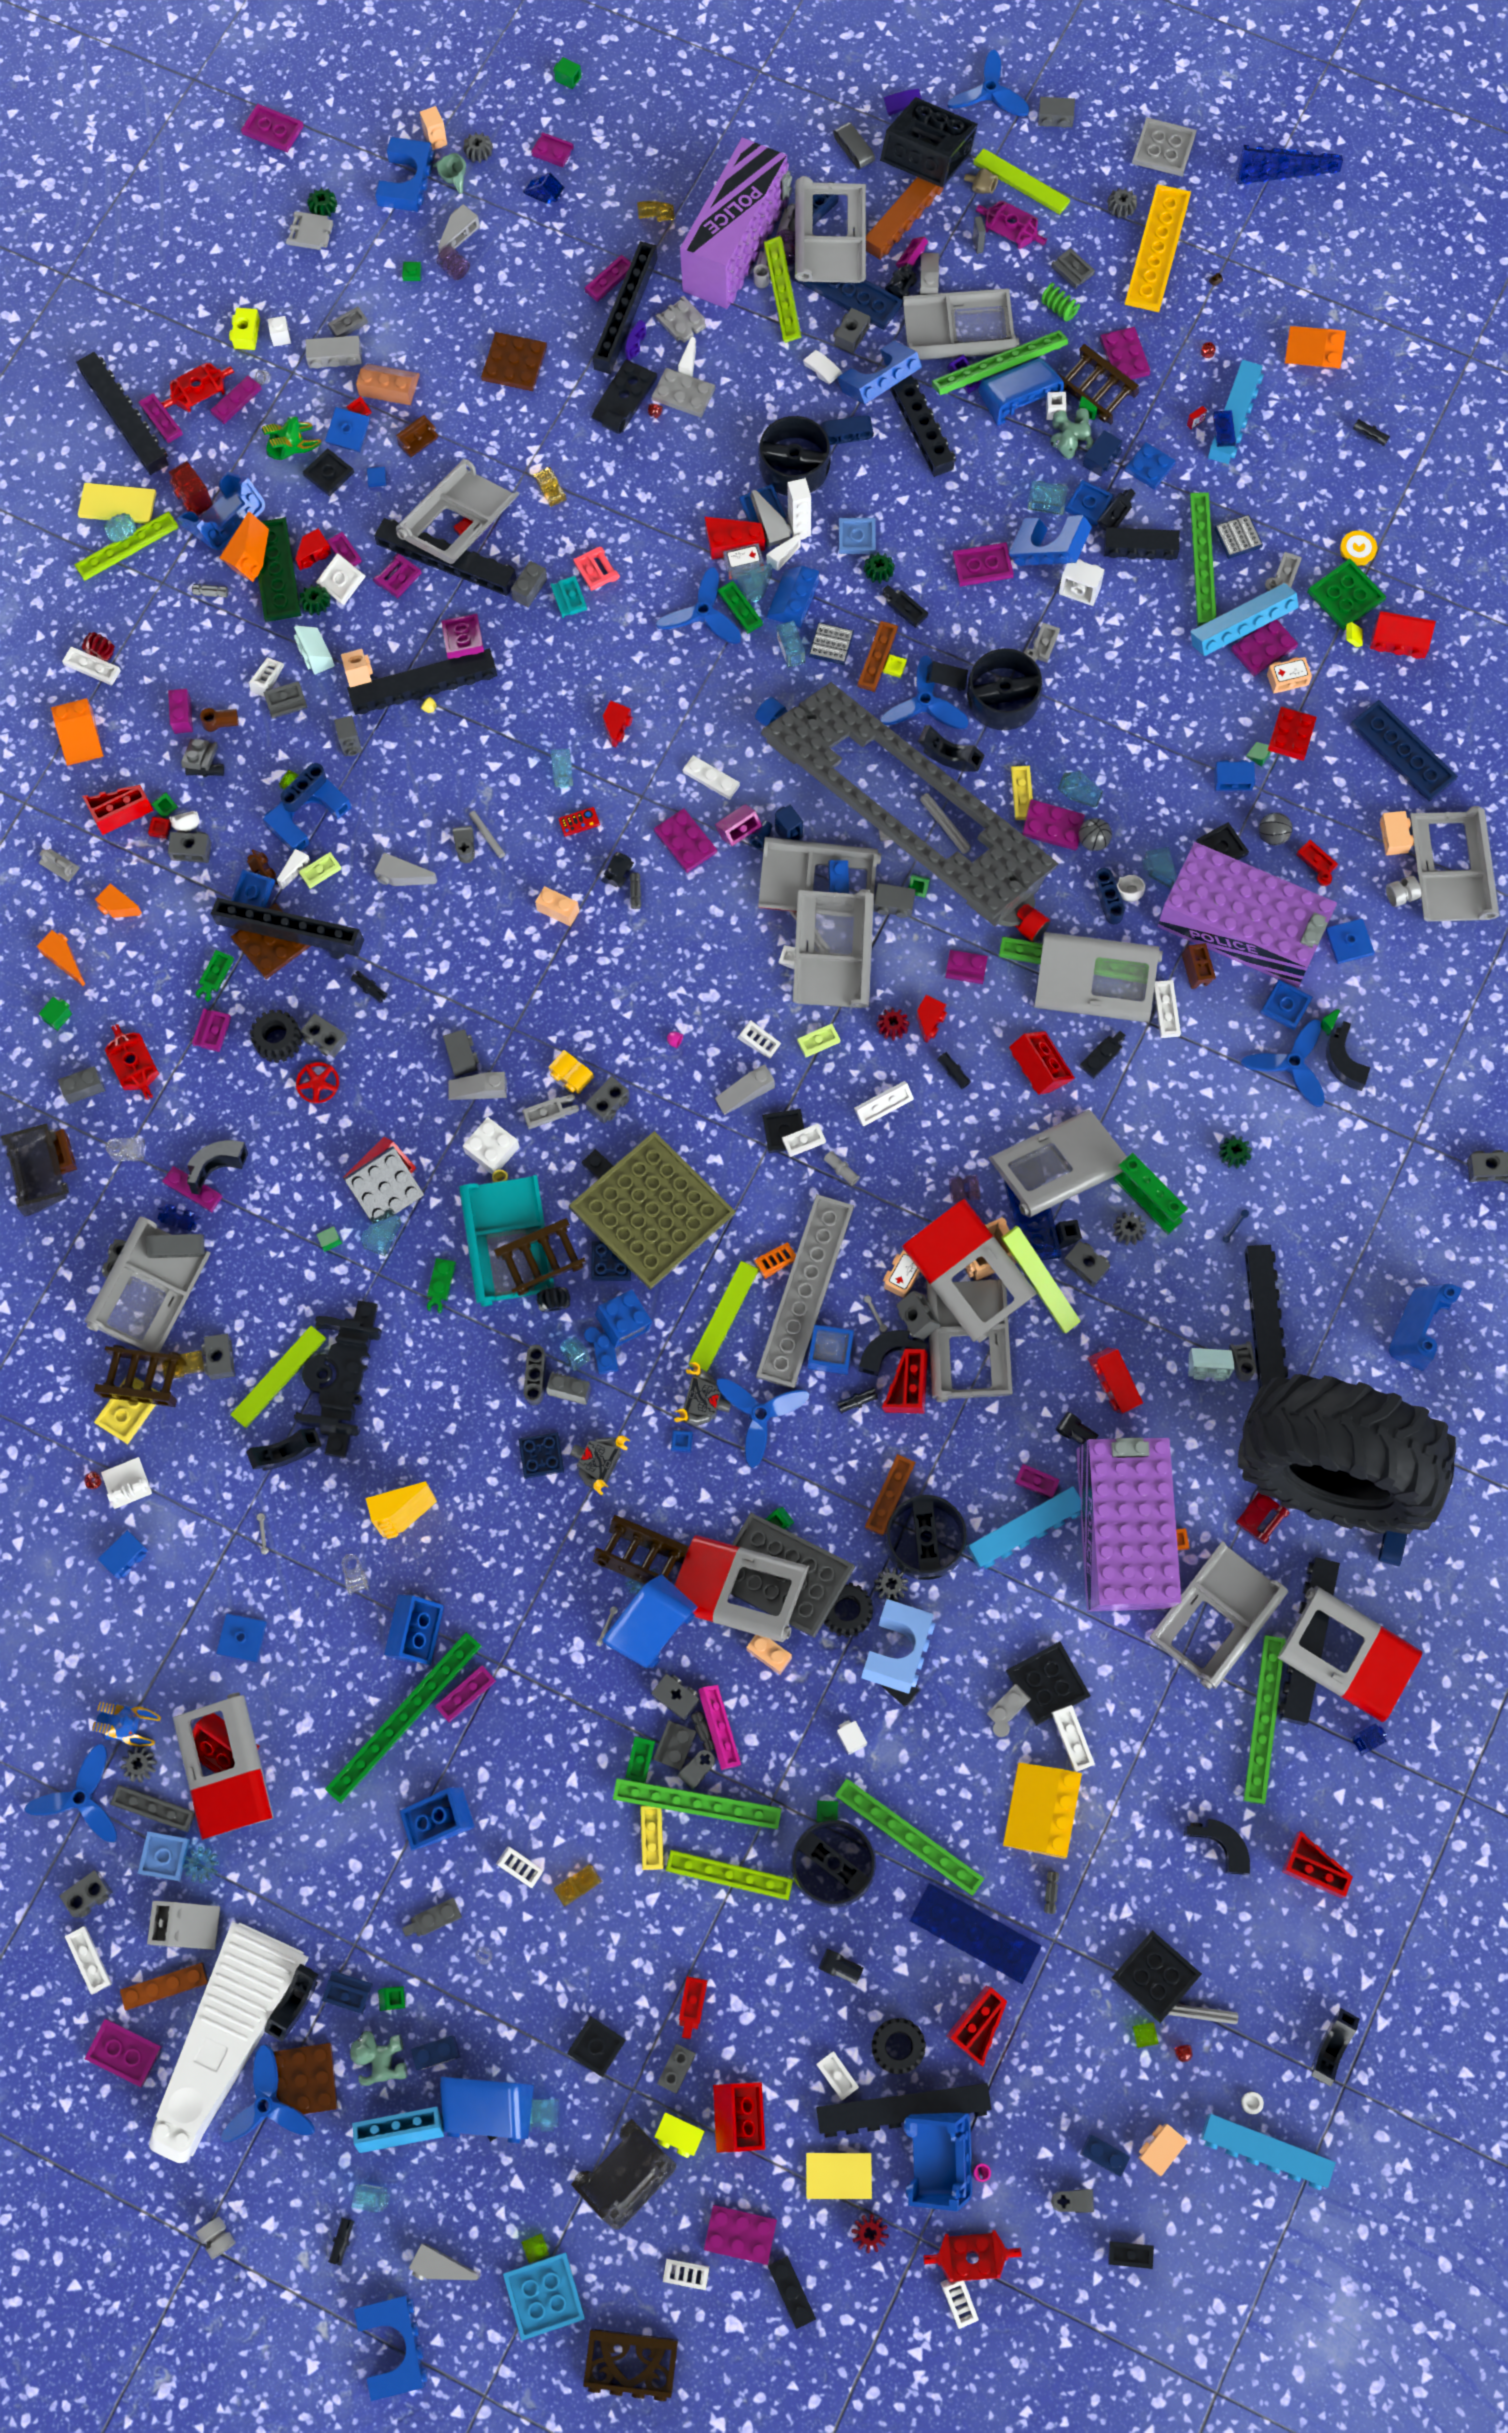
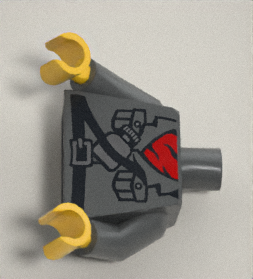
[674,1362,731,1426]
[570,1435,630,1495]

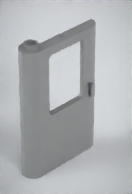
[396,459,519,564]
[1410,806,1499,921]
[926,1279,1013,1402]

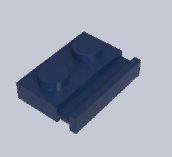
[322,1971,373,2014]

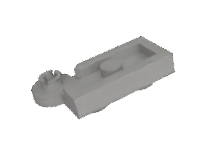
[1265,552,1302,591]
[1024,623,1060,663]
[987,1684,1031,1737]

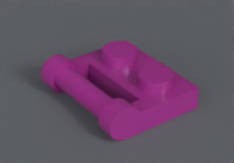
[373,553,422,599]

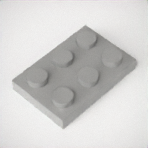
[652,368,715,418]

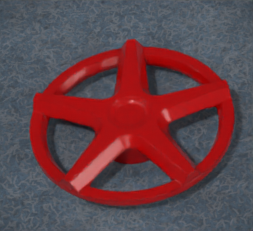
[296,1062,339,1103]

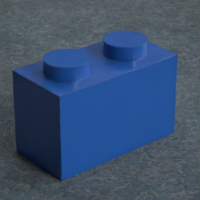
[1214,760,1255,791]
[98,1530,148,1579]

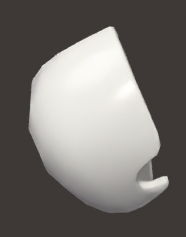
[169,811,200,832]
[1116,875,1146,902]

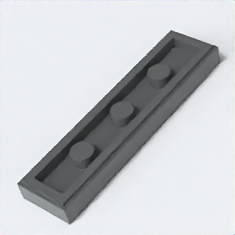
[110,1785,195,1832]

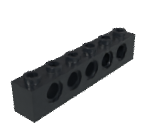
[890,375,956,477]

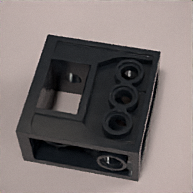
[880,97,978,188]

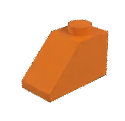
[95,883,142,918]

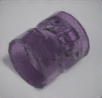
[776,230,795,265]
[436,246,470,280]
[949,1174,980,1203]

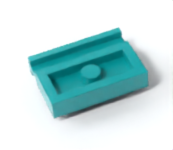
[550,576,587,618]

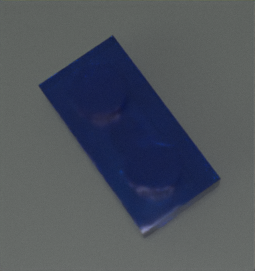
[1213,410,1236,447]

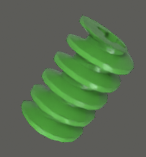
[1041,282,1080,321]

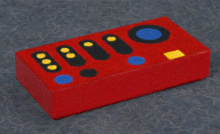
[558,807,600,837]

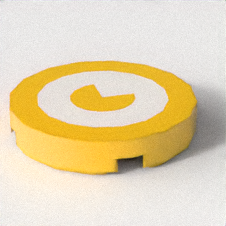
[1340,530,1377,566]

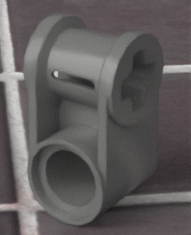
[453,825,475,863]
[1229,1341,1256,1382]
[678,1750,715,1790]
[1051,2189,1094,2213]

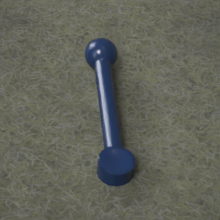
[1223,1210,1249,1243]

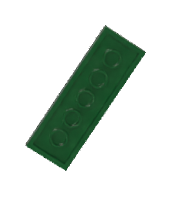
[258,517,302,622]

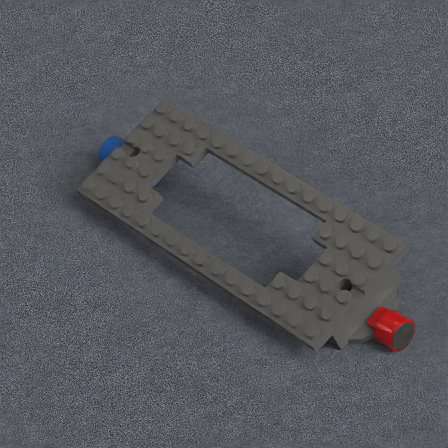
[755,682,1058,942]

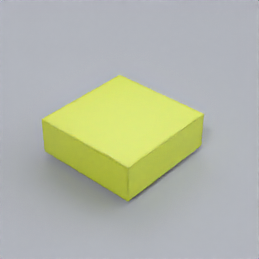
[1346,622,1363,647]
[883,654,907,678]

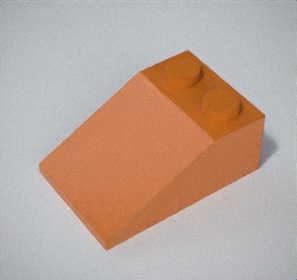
[1284,326,1346,369]
[219,511,269,582]
[51,698,104,766]

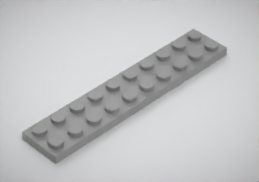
[756,1194,854,1389]

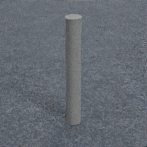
[469,811,505,858]

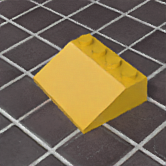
[366,1481,437,1539]
[1003,1762,1082,1859]

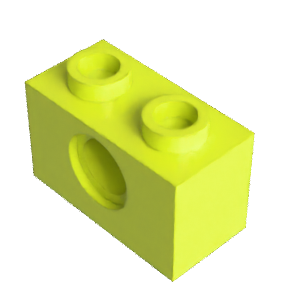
[229,308,260,350]

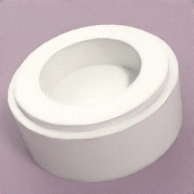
[1241,2092,1264,2114]

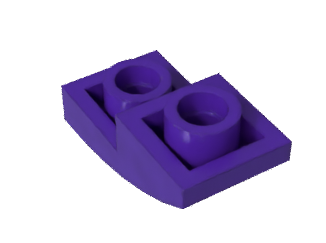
[883,89,922,116]
[625,320,646,361]

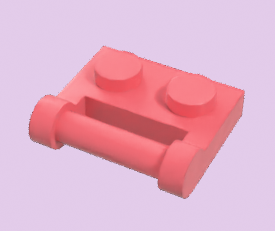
[573,547,620,591]

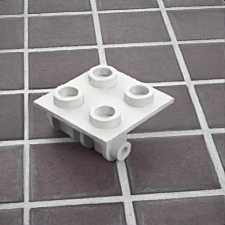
[101,1457,152,1509]

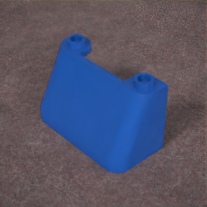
[979,358,1064,426]
[177,472,265,550]
[1389,1284,1462,1371]
[602,1574,698,1669]
[440,2077,534,2143]
[904,2112,972,2211]

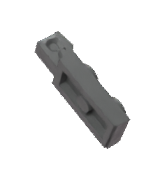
[402,1898,462,1937]

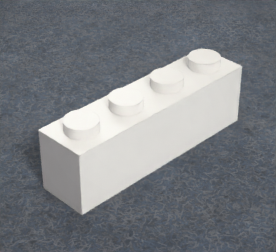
[788,478,811,540]

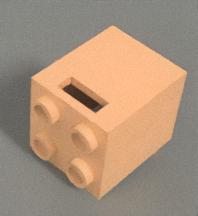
[965,1217,1017,1281]

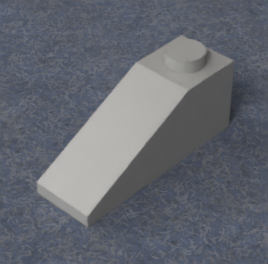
[438,204,480,260]
[920,253,939,295]
[750,490,792,547]
[374,853,437,886]
[715,1064,775,1115]
[448,1072,507,1100]
[409,2243,481,2280]

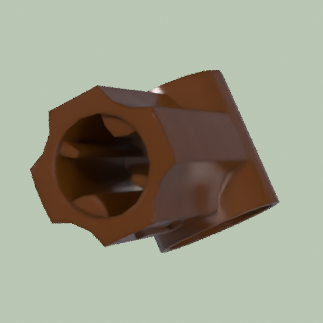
[200,708,239,732]

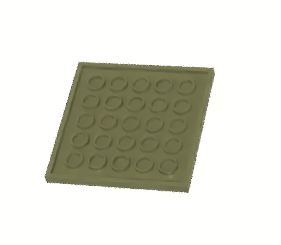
[569,1131,736,1290]

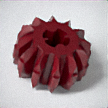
[82,632,115,662]
[877,1007,910,1041]
[851,2214,889,2253]

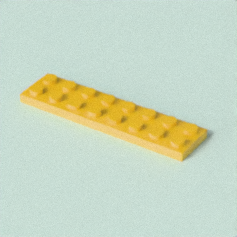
[1125,184,1191,312]

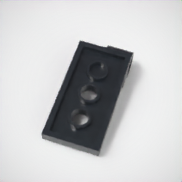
[591,359,657,434]

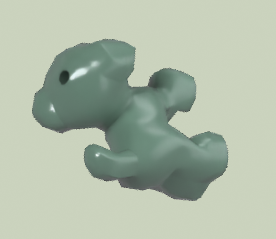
[1050,408,1094,459]
[350,2031,408,2086]

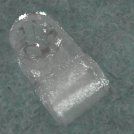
[106,1137,145,1161]
[341,1554,370,1596]

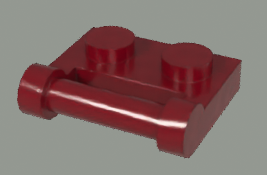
[1236,1493,1290,1545]

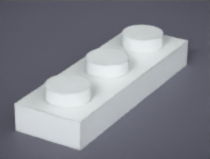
[62,647,121,686]
[683,755,740,800]
[1154,980,1181,1038]
[854,1081,914,1126]
[1051,1705,1095,1772]
[65,1926,112,1995]

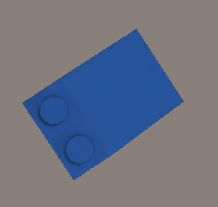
[400,1787,475,1851]

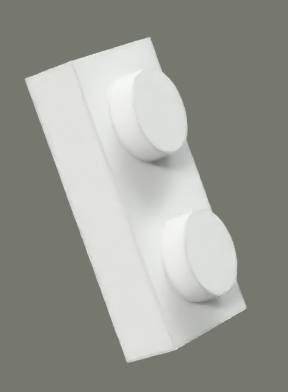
[782,1124,826,1157]
[816,2051,859,2100]

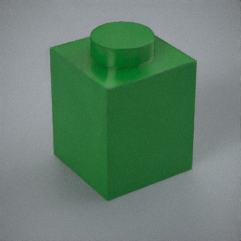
[553,57,582,89]
[38,997,72,1031]

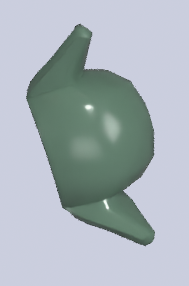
[432,153,466,194]

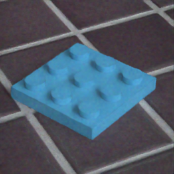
[503,2252,585,2341]

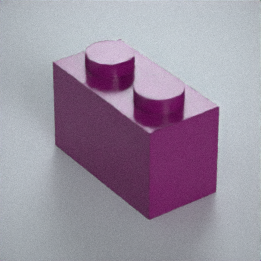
[168,688,193,734]
[715,804,762,846]

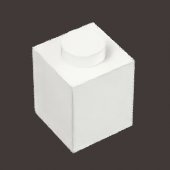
[268,316,291,346]
[1046,392,1066,420]
[837,1720,867,1755]

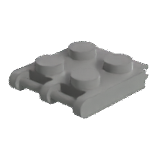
[286,211,333,250]
[655,296,706,343]

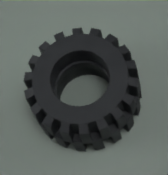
[250,1010,302,1063]
[824,1583,873,1638]
[871,2018,926,2074]

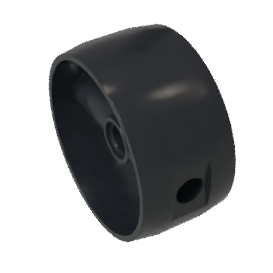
[758,416,831,496]
[967,648,1043,730]
[885,1495,967,1580]
[791,1820,876,1908]

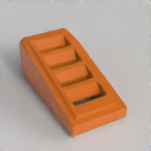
[754,1242,796,1279]

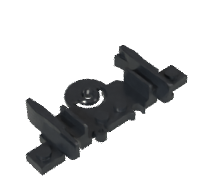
[294,1301,382,1458]

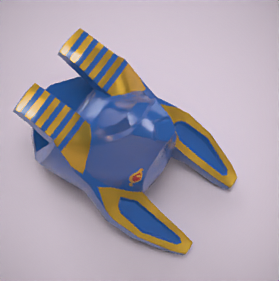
[92,1702,161,1747]

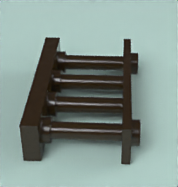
[1057,344,1139,425]
[494,1218,586,1296]
[94,1345,187,1407]
[593,1515,689,1584]

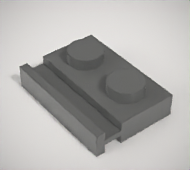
[1051,248,1095,289]
[263,681,308,719]
[181,739,218,771]
[653,1720,697,1771]

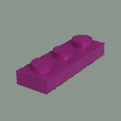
[585,254,631,302]
[210,375,262,424]
[138,393,183,443]
[162,1166,223,1213]
[435,1665,496,1723]

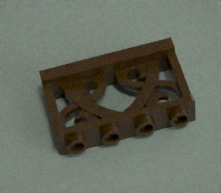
[583,2328,679,2401]

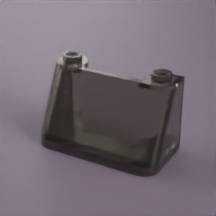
[1,1123,70,1217]
[571,2119,676,2230]

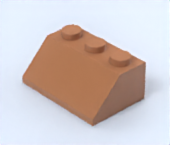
[356,364,420,405]

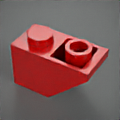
[295,528,332,571]
[603,700,633,748]
[916,995,948,1043]

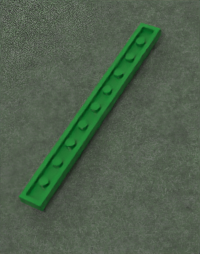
[325,1632,482,1804]

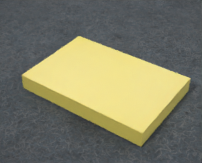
[94,1377,158,1445]
[806,2153,872,2199]

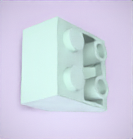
[293,626,334,675]
[1188,1348,1234,1381]

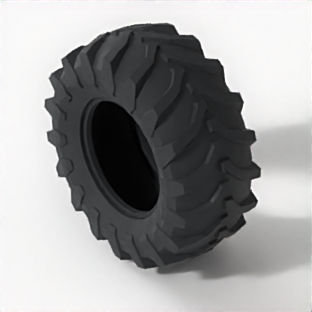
[1238,1374,1456,1534]

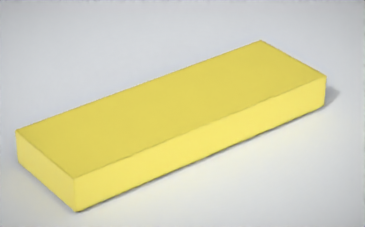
[1011,766,1033,820]
[640,1805,664,1870]

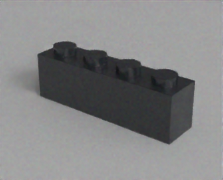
[1104,528,1180,560]

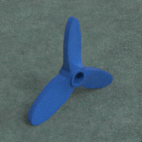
[947,50,1029,116]
[656,567,741,644]
[880,655,968,729]
[1241,1019,1325,1107]
[716,1378,810,1468]
[24,1744,117,1843]
[221,2045,315,2142]

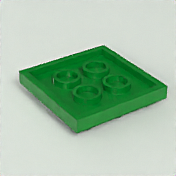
[1307,559,1386,631]

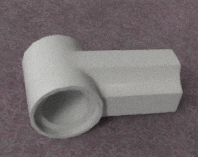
[754,249,770,288]

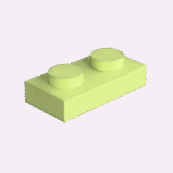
[299,852,341,889]
[797,1024,840,1058]

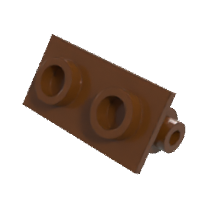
[247,849,278,884]

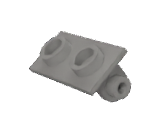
[776,203,795,242]
[39,849,80,882]

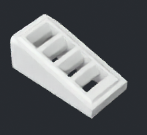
[678,337,696,377]
[766,534,801,571]
[249,657,284,697]
[277,849,310,889]
[737,1020,781,1059]
[496,1847,544,1888]
[663,2259,710,2290]
[940,2279,979,2329]

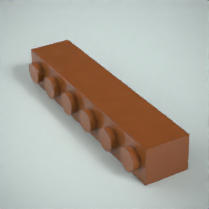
[866,177,944,260]

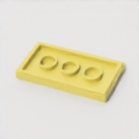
[78,483,156,524]

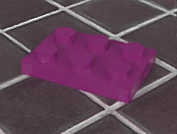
[241,103,304,153]
[1100,327,1151,380]
[952,542,1014,587]
[441,614,484,659]
[1231,619,1298,676]
[1022,799,1085,851]
[654,808,717,873]
[84,2019,162,2087]
[704,2205,777,2265]

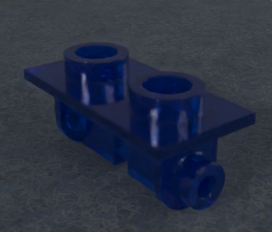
[157,1204,201,1232]

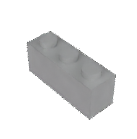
[305,336,362,369]

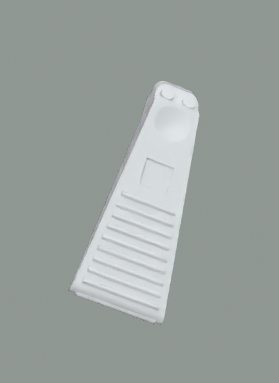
[149,1922,309,2163]

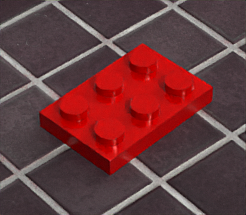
[1267,707,1317,761]

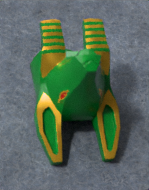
[262,416,321,460]

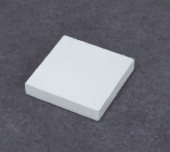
[316,553,366,605]

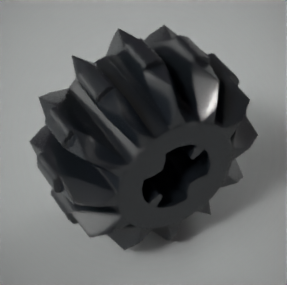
[536,1287,571,1312]

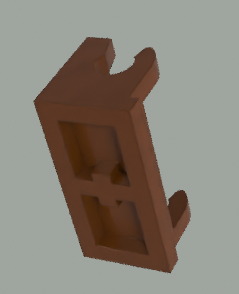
[396,415,438,458]
[1181,943,1216,989]
[46,1129,78,1176]

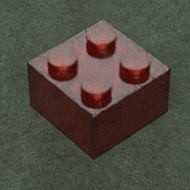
[169,461,213,516]

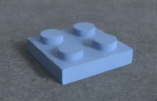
[839,518,876,554]
[137,1831,190,1882]

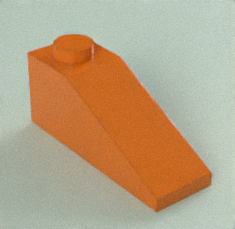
[36,930,85,986]

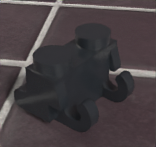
[885,264,917,300]
[601,852,634,888]

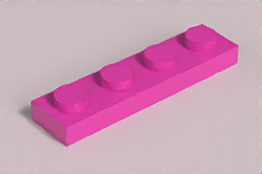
[698,1685,741,1770]

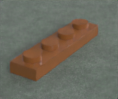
[857,621,898,692]
[865,1454,916,1536]
[120,1963,208,2011]

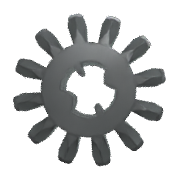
[463,132,493,163]
[1107,188,1137,219]
[1113,1212,1147,1246]
[874,1568,908,1602]
[121,1747,157,1783]

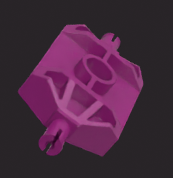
[976,201,1047,249]

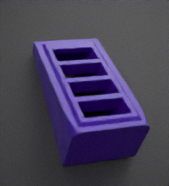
[947,354,982,394]

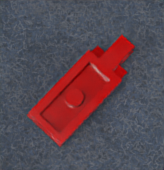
[679,1976,708,2040]

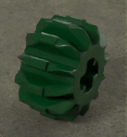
[307,187,338,217]
[863,552,895,584]
[299,584,331,616]
[1218,1135,1252,1169]

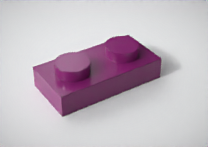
[895,236,928,268]
[327,532,362,566]
[1014,1464,1060,1499]

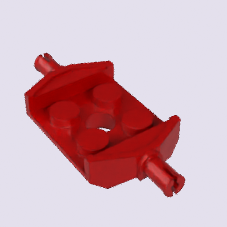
[161,363,234,412]
[105,1024,160,1100]
[923,2230,1022,2282]

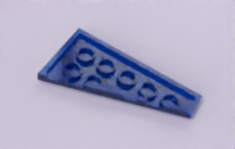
[1236,144,1343,185]

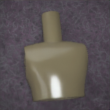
[964,168,998,194]

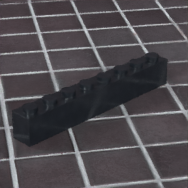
[592,241,658,374]
[76,352,169,475]
[374,518,517,596]
[347,648,497,715]
[211,897,364,956]
[1244,1245,1288,1390]
[1278,1557,1340,1726]
[816,2083,992,2138]

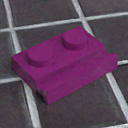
[531,132,574,167]
[945,950,988,984]
[192,1008,231,1052]

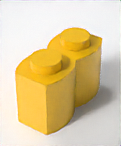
[549,1050,594,1094]

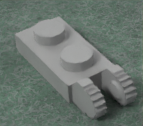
[522,1094,579,1129]

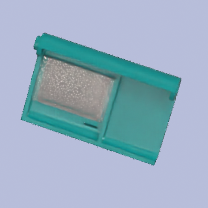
[459,1175,554,1307]

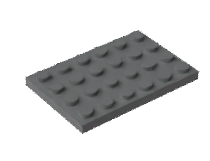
[731,1513,855,1638]

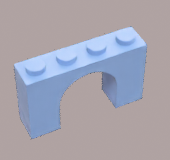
[861,1599,935,1694]

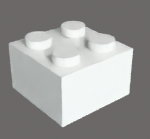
[1059,559,1105,606]
[463,1117,520,1174]

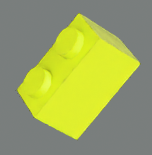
[654,2112,705,2158]

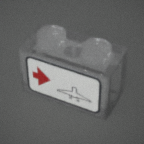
[723,543,764,580]

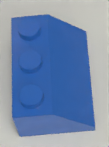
[767,566,819,628]
[384,1595,444,1666]

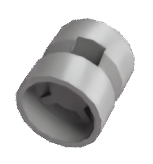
[1386,875,1421,907]
[196,2216,236,2260]

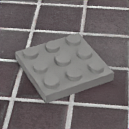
[1132,117,1197,177]

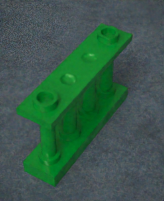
[1113,1152,1188,1235]

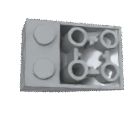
[147,1901,221,1950]

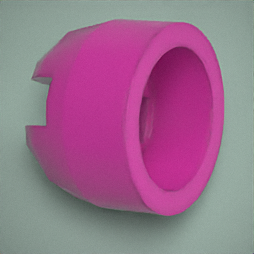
[667,1031,683,1048]
[972,2164,991,2182]

